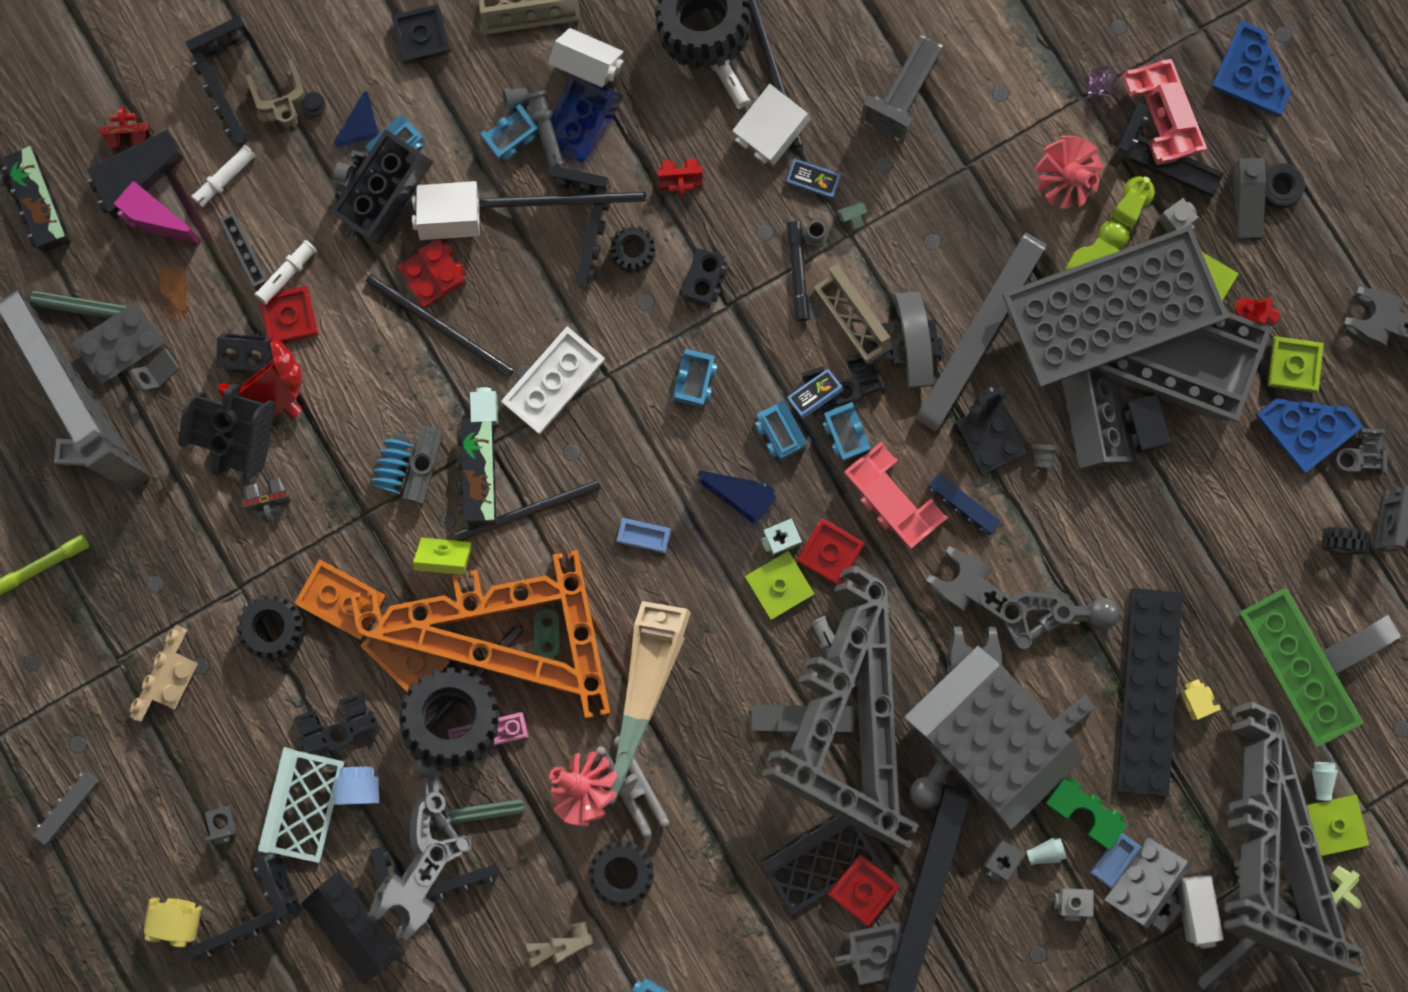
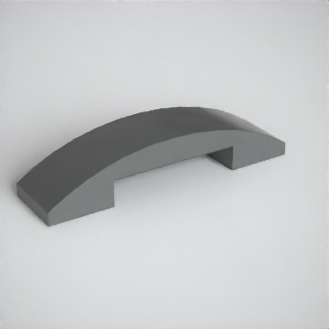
[894,292,934,388]
[1323,615,1401,673]

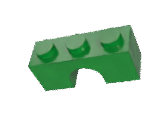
[1043,777,1127,850]

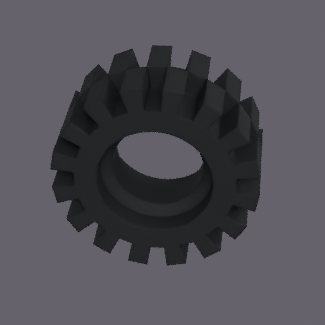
[610,225,655,273]
[1321,527,1370,555]

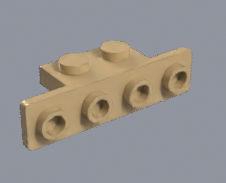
[130,625,198,722]

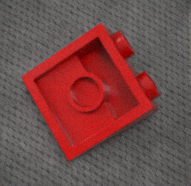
[398,239,467,309]

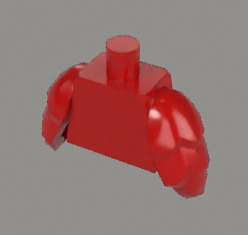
[217,341,302,419]

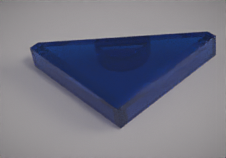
[333,91,379,147]

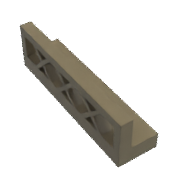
[479,0,581,35]
[814,264,892,364]

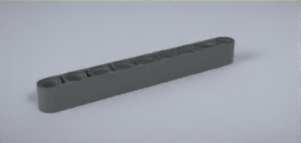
[914,232,1047,432]

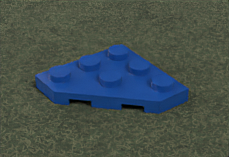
[1211,20,1291,117]
[1255,399,1363,474]

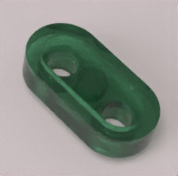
[534,609,560,659]

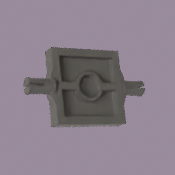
[835,922,901,985]

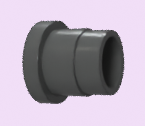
[502,88,529,113]
[803,221,828,247]
[1032,444,1057,468]

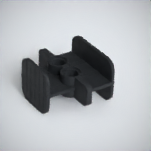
[178,384,275,479]

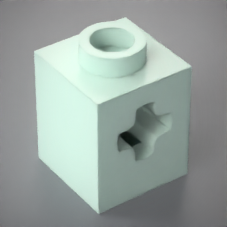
[470,388,498,425]
[761,518,802,556]

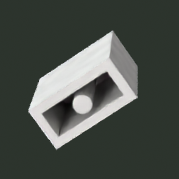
[548,28,624,87]
[732,84,811,166]
[412,181,480,240]
[1176,875,1223,948]

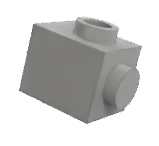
[1158,198,1199,233]
[1054,888,1094,921]

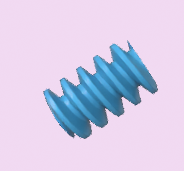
[370,439,415,495]

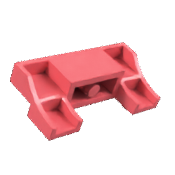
[1122,59,1207,165]
[844,442,948,550]

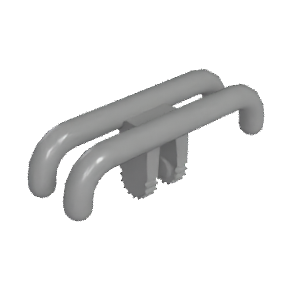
[596,736,669,838]

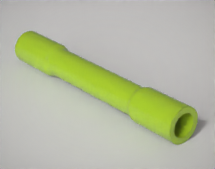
[0,534,89,596]

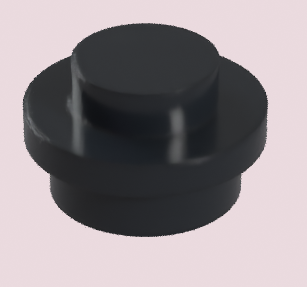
[301,92,326,117]

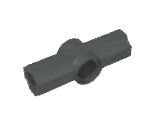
[402,426,444,505]

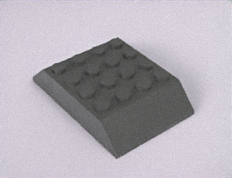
[1096,312,1272,422]
[904,646,1084,830]

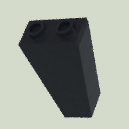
[87,129,184,219]

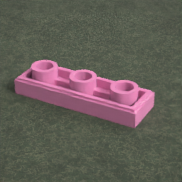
[448,712,529,746]

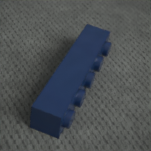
[928,473,1001,535]

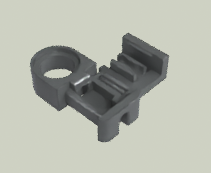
[332,150,366,195]
[1333,428,1387,474]

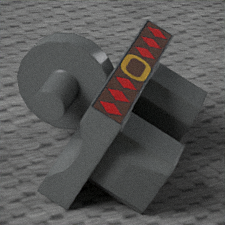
[241,478,291,522]

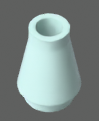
[1311,762,1338,800]
[1027,837,1067,865]

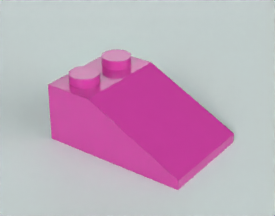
[113,181,201,244]

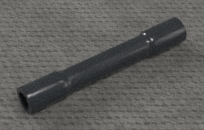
[787,221,810,322]

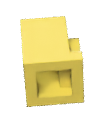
[1179,679,1221,720]

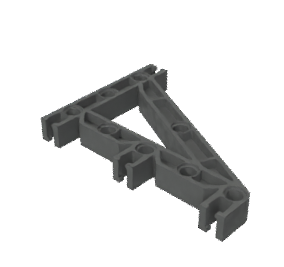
[0,290,151,491]
[761,566,918,849]
[1224,701,1363,978]

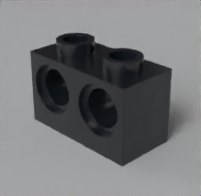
[682,248,728,308]
[216,333,273,374]

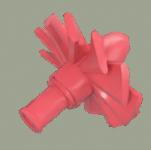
[1035,136,1104,209]
[549,752,617,827]

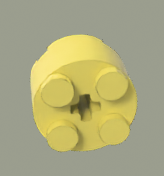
[144,898,202,947]

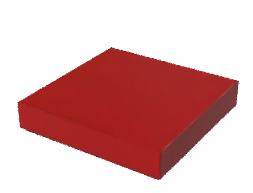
[259,286,319,343]
[796,517,865,585]
[828,853,901,927]

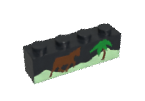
[2,146,71,253]
[457,421,497,527]

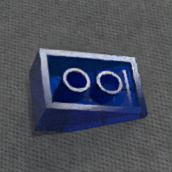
[550,74,623,164]
[697,470,777,527]

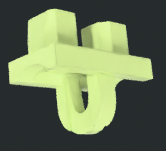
[1330,866,1362,911]

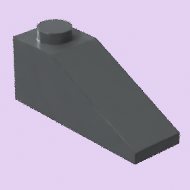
[1233,158,1266,239]

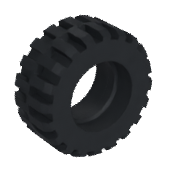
[655,0,751,69]
[399,668,499,772]

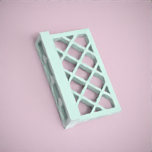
[258,747,344,863]

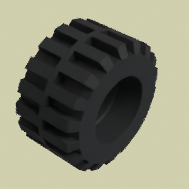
[236,594,306,660]
[588,841,654,907]

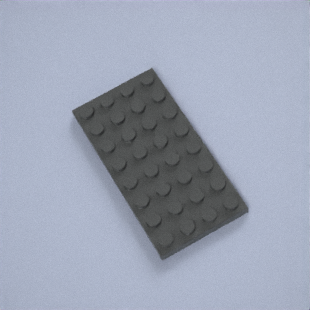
[1002,225,1229,388]

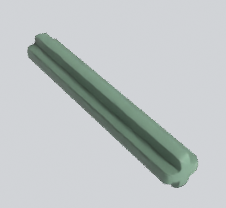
[30,291,127,318]
[429,800,525,827]

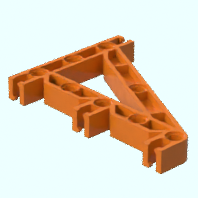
[350,550,610,719]

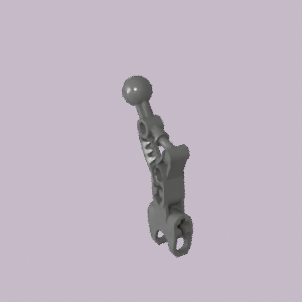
[1341,286,1408,348]
[926,546,1119,650]
[910,627,1002,809]
[367,759,471,943]

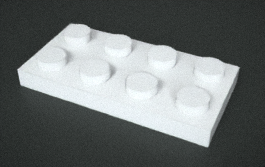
[501,327,605,435]

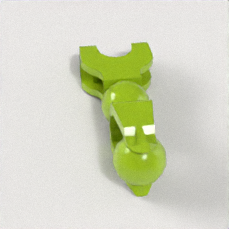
[1064,177,1155,271]

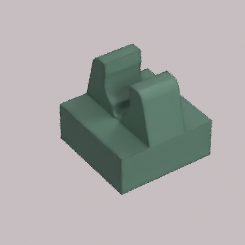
[837,202,867,230]

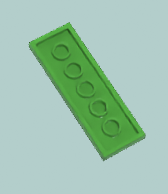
[1240,588,1364,747]

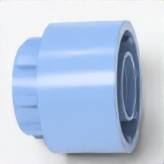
[334,767,379,805]

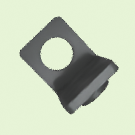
[129,349,180,392]
[205,806,237,845]

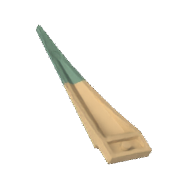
[610,601,691,805]

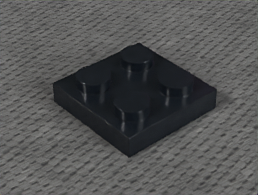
[391,4,451,64]

